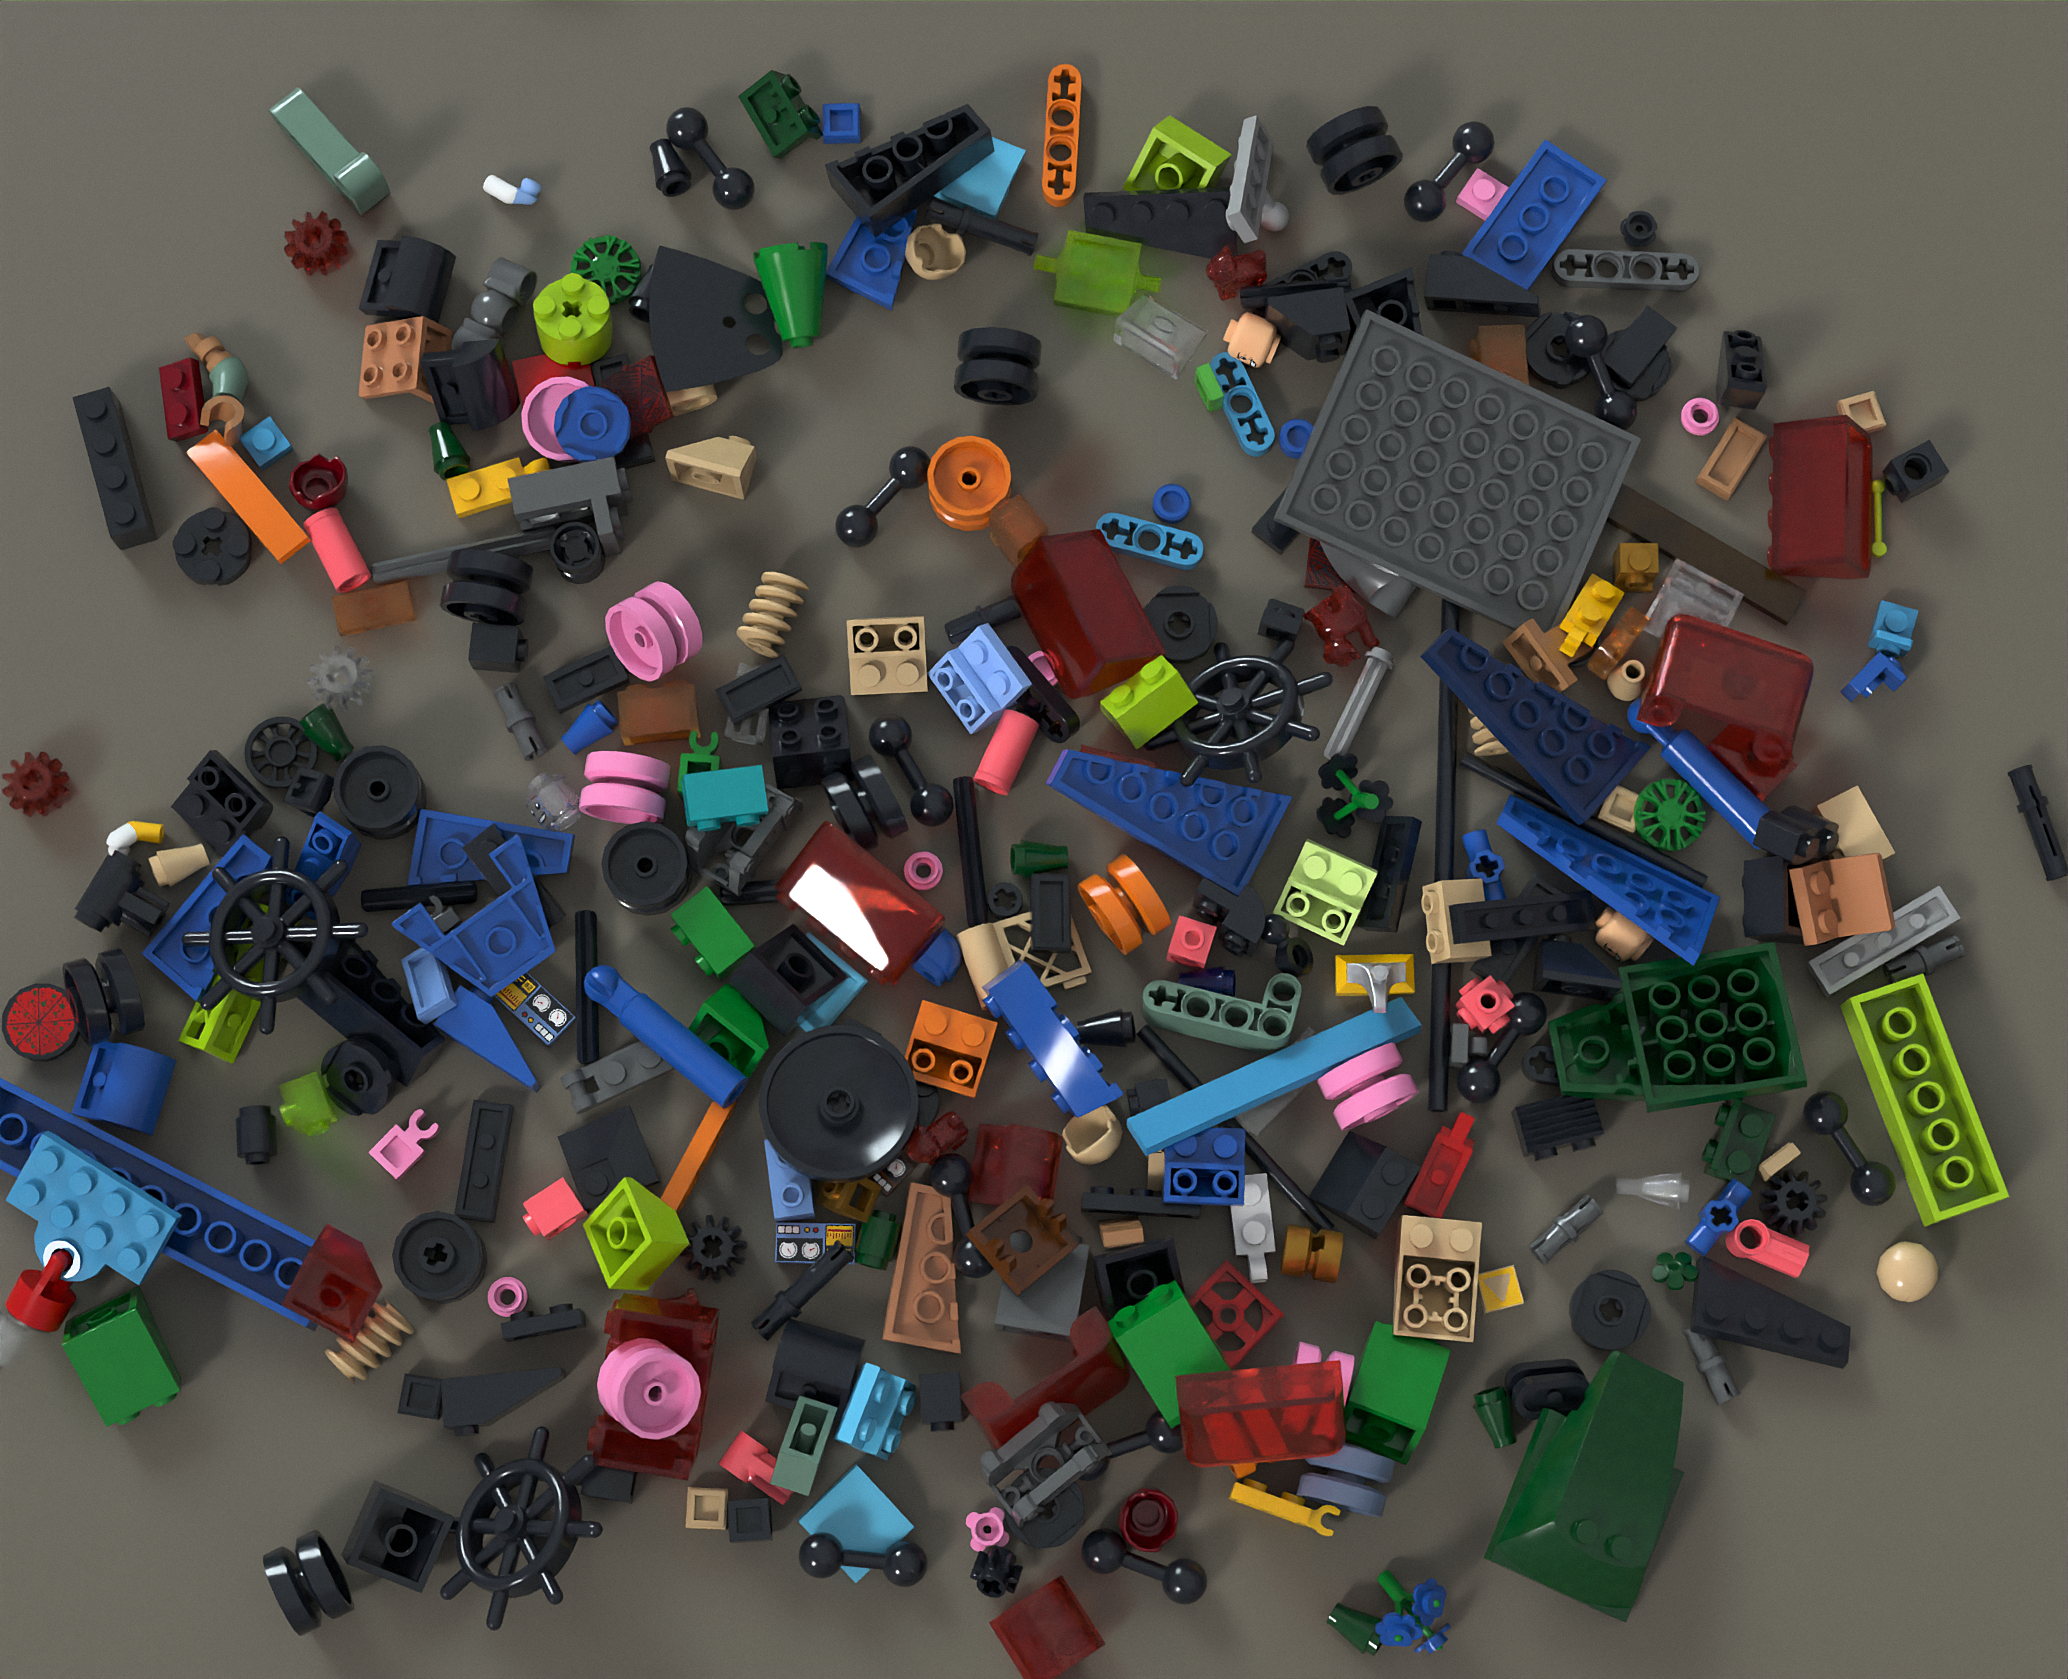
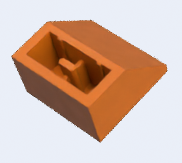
[904,1000,998,1099]

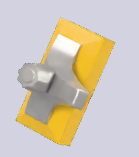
[1334,954,1415,1013]

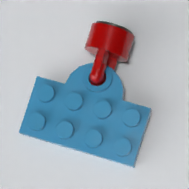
[5,1131,182,1333]

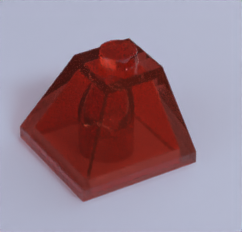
[282,1224,383,1343]

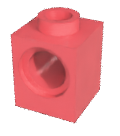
[1166,915,1217,972]
[522,1177,588,1241]

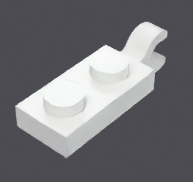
[1230,1173,1276,1284]

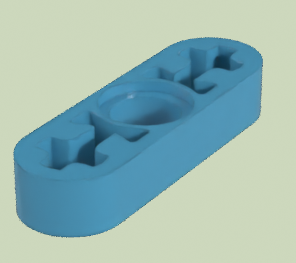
[1210,352,1275,457]
[1095,513,1204,570]

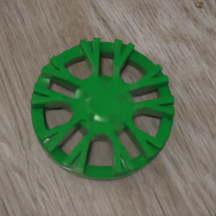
[571,235,641,305]
[1634,779,1706,851]

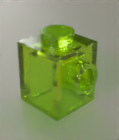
[279,1071,338,1137]

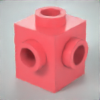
[1455,975,1515,1037]

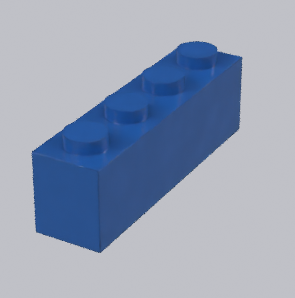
[982,960,1124,1118]

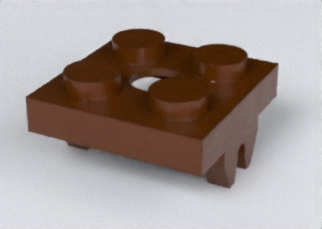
[966,1184,1079,1296]

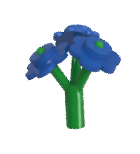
[1375,1570,1451,1654]

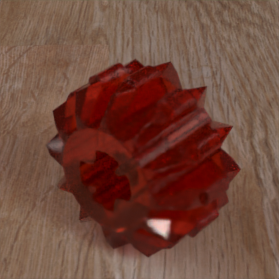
[284,211,349,276]
[2,751,70,817]

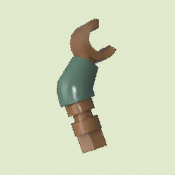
[183,332,250,446]

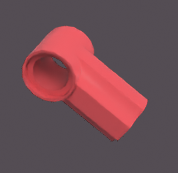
[1725,1219,1810,1278]
[718,1430,794,1506]

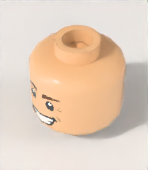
[1223,312,1281,368]
[1595,906,1654,962]

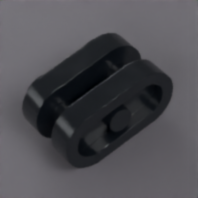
[1504,1359,1590,1420]

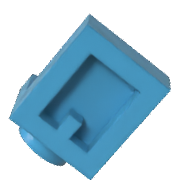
[1867,600,1918,658]

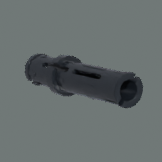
[925,196,1039,256]
[2007,764,2068,882]
[751,1240,854,1341]

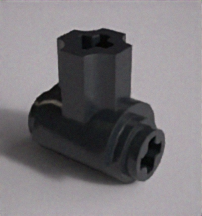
[74,850,170,938]

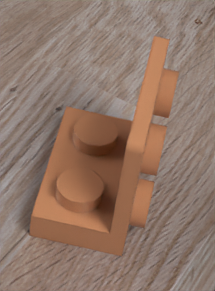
[358,316,453,404]
[1789,852,1895,946]

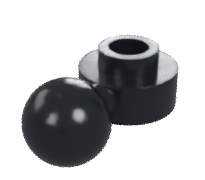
[1261,914,1313,978]

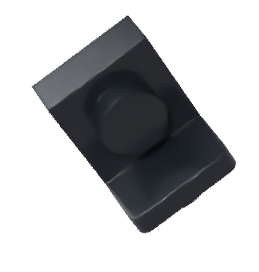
[1257,599,1305,643]
[283,767,335,817]

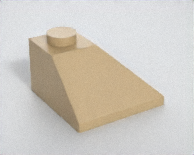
[665,436,757,500]

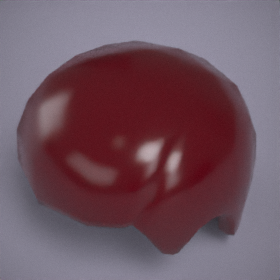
[289,453,349,511]
[1118,1488,1179,1552]

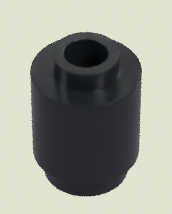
[235,1105,277,1165]

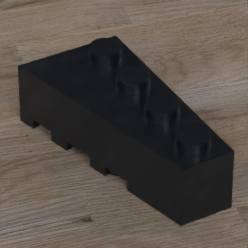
[825,104,995,238]

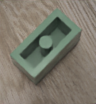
[770,1395,837,1496]

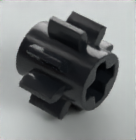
[970,1547,1023,1598]

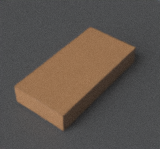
[1695,417,1767,501]
[1098,1216,1144,1248]

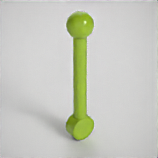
[1870,480,1887,558]

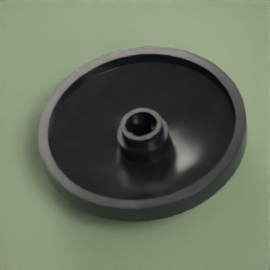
[759,1025,919,1183]

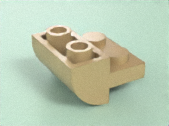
[847,616,928,695]

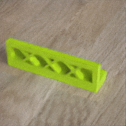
[178,903,299,1064]

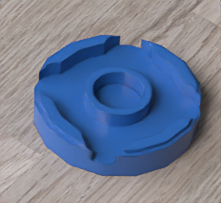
[554,386,632,462]

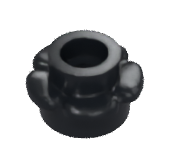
[1620,211,1657,247]

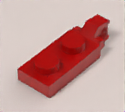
[1403,1112,1475,1219]

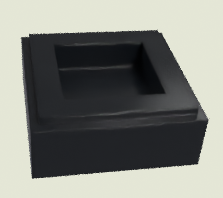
[397,1373,442,1420]

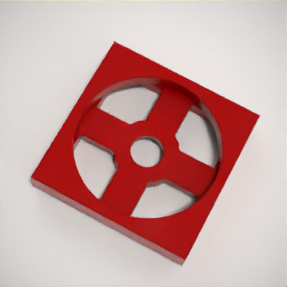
[1189,1260,1284,1370]

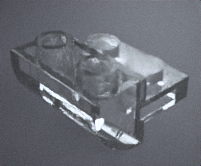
[1639,558,1744,664]

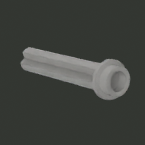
[1324,647,1394,760]

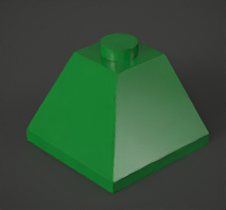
[688,982,769,1100]

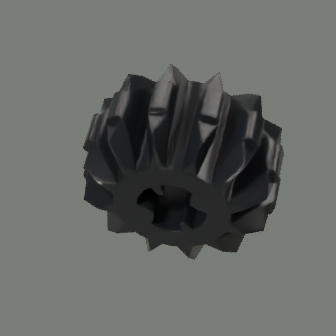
[1759,1169,1828,1237]
[680,1215,748,1283]

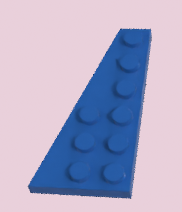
[1045,749,1293,897]

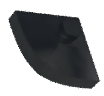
[557,1105,660,1211]

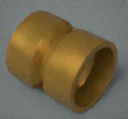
[1280,1224,1343,1283]

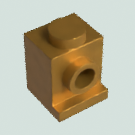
[1613,543,1659,593]
[815,1178,882,1223]

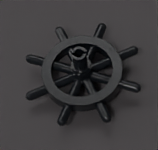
[1143,637,1333,787]
[181,836,369,1035]
[440,1426,603,1631]

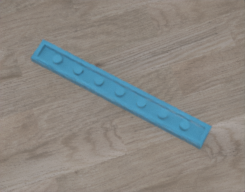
[1127,997,1421,1156]

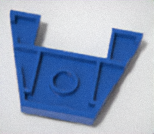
[391,834,556,997]

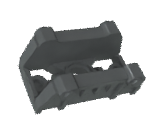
[685,783,804,896]
[980,1401,1112,1528]

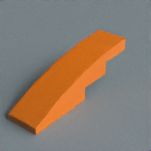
[186,429,311,564]

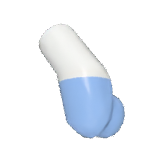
[483,175,541,205]

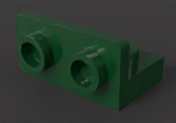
[738,70,823,159]
[1701,1098,1776,1189]

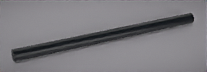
[1459,751,1708,888]
[1136,1024,1335,1231]

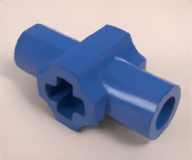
[1462,829,1507,901]
[1684,1179,1752,1256]

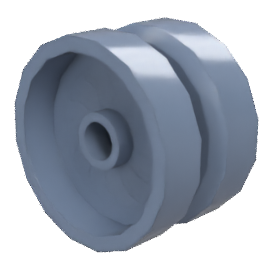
[1296,1439,1395,1518]

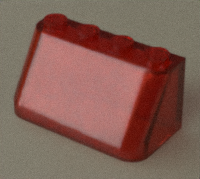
[1767,415,1873,579]
[1011,529,1167,699]
[774,821,946,987]
[1175,1360,1346,1468]

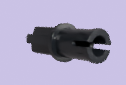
[944,595,1021,644]

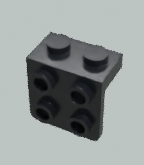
[768,695,854,789]

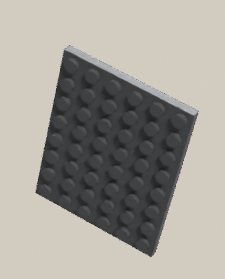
[1273,310,1641,633]

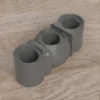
[452,257,537,351]

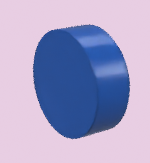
[1279,419,1314,459]
[1153,484,1191,524]

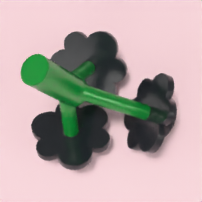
[1316,753,1393,839]

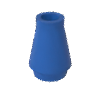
[561,700,619,755]

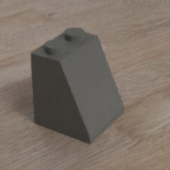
[995,1231,1089,1343]

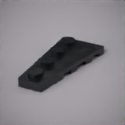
[1083,187,1238,264]
[1690,1255,1851,1369]

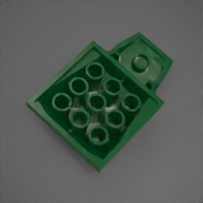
[1548,942,1807,1113]
[1484,1350,1684,1622]

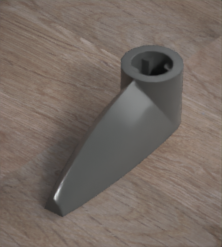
[1319,541,1416,619]

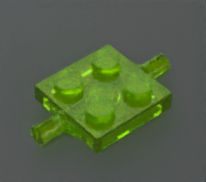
[1034,230,1162,319]

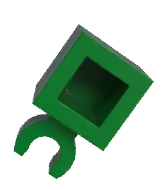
[677,731,723,801]

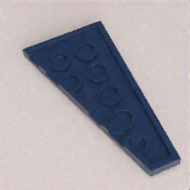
[1420,628,1651,825]

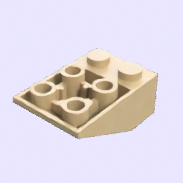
[1393,1215,1482,1343]

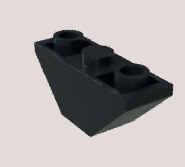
[1716,330,1767,410]

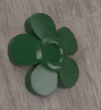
[1652,1252,1698,1290]

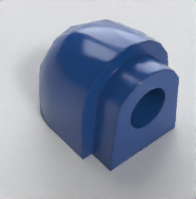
[912,928,962,986]

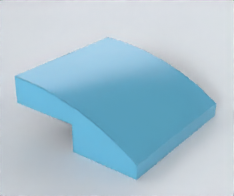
[934,137,1026,219]
[797,1464,914,1583]

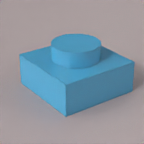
[239,416,294,471]

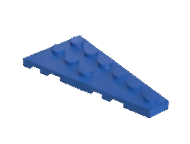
[1496,794,1720,966]

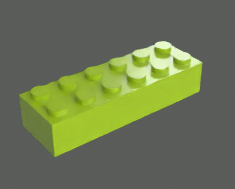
[1840,974,2010,1227]

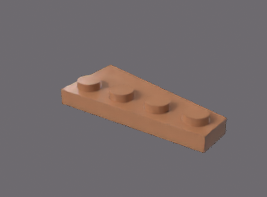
[881,1182,961,1354]

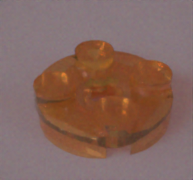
[1586,606,1651,681]

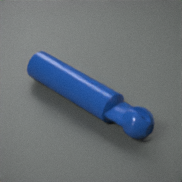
[1627,696,1771,851]
[584,965,749,1109]

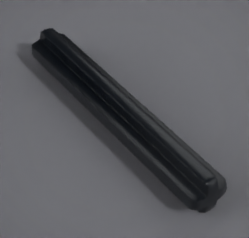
[953,776,989,928]
[575,910,599,1064]

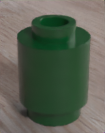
[854,1210,902,1271]

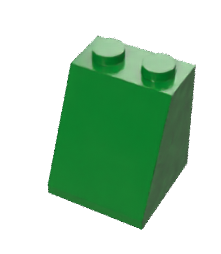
[1108,1280,1240,1429]
[62,1286,181,1427]
[1336,1321,1451,1465]

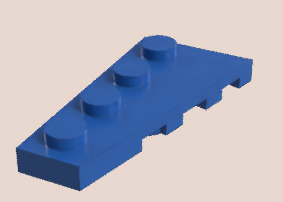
[826,207,918,311]
[407,809,575,886]
[141,834,273,1003]

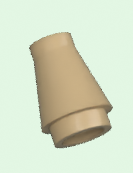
[1607,660,1645,701]
[148,843,210,888]

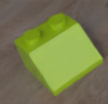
[1122,115,1232,191]
[1100,655,1198,750]
[583,1177,690,1291]

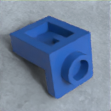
[1840,652,1907,702]

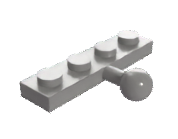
[1226,115,1289,243]
[1806,886,1960,998]

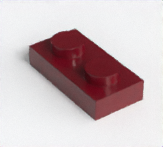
[159,357,208,442]

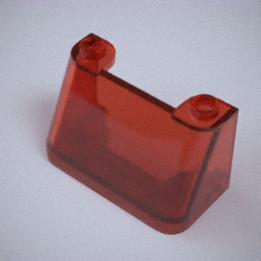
[1636,614,1814,770]
[960,1306,1130,1450]

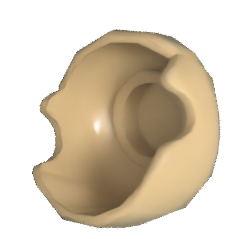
[905,223,967,280]
[1062,1104,1123,1165]
[1876,1241,1939,1302]

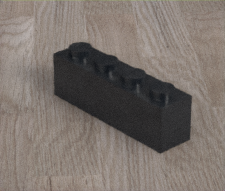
[72,387,158,550]

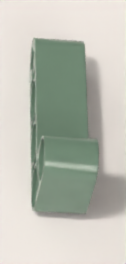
[268,87,390,216]
[1142,973,1302,1055]

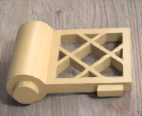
[956,912,1092,1010]

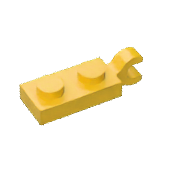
[446,457,551,518]
[1559,573,1625,657]
[1228,1478,1341,1536]

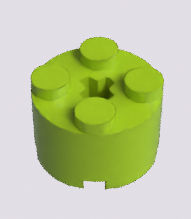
[533,273,613,365]

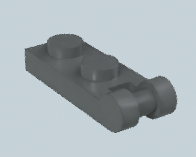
[560,1041,676,1114]

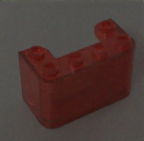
[587,1293,720,1481]

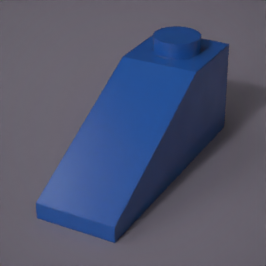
[434,985,541,1093]

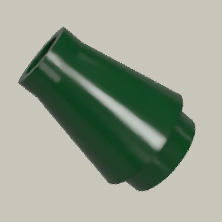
[428,422,471,481]
[299,703,354,762]
[1010,840,1069,878]
[1473,1386,1517,1448]
[1327,1602,1383,1656]

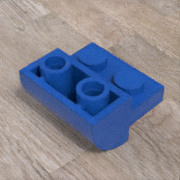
[72,1041,177,1136]
[1163,1127,1245,1206]

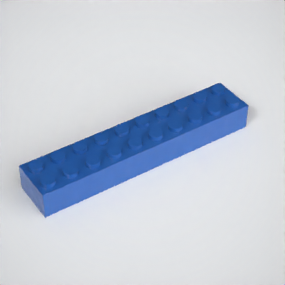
[0,1078,353,1331]

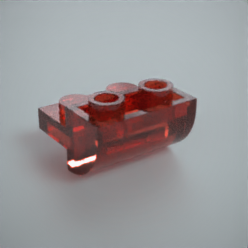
[967,1123,1063,1206]
[989,1575,1105,1679]

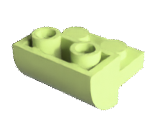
[1273,839,1378,946]

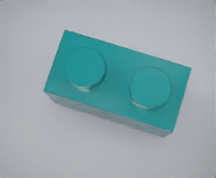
[681,765,768,832]

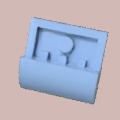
[927,623,1032,734]

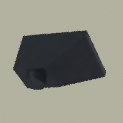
[1532,934,1622,1002]

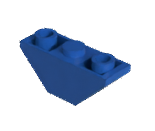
[285,812,361,921]

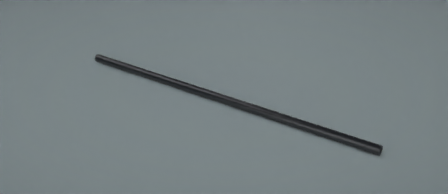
[1428,598,1461,1112]

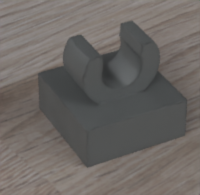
[429,895,460,933]
[1449,1023,1487,1069]

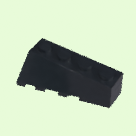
[1344,267,1424,338]
[297,938,445,1087]

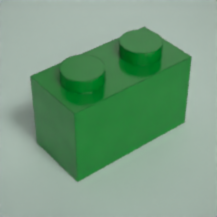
[670,886,756,981]

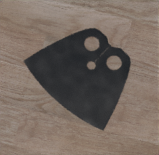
[649,245,783,392]

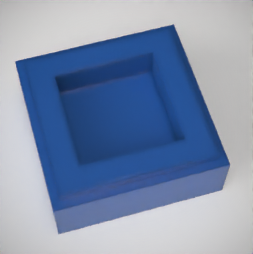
[823,103,861,144]

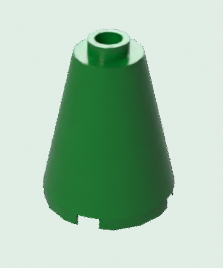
[753,242,828,348]

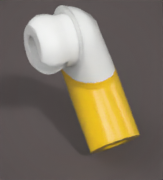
[106,821,164,856]

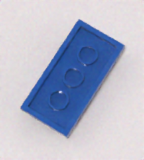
[1461,139,1607,291]

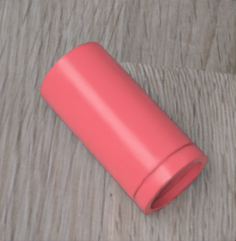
[303,508,372,593]
[973,709,1039,796]

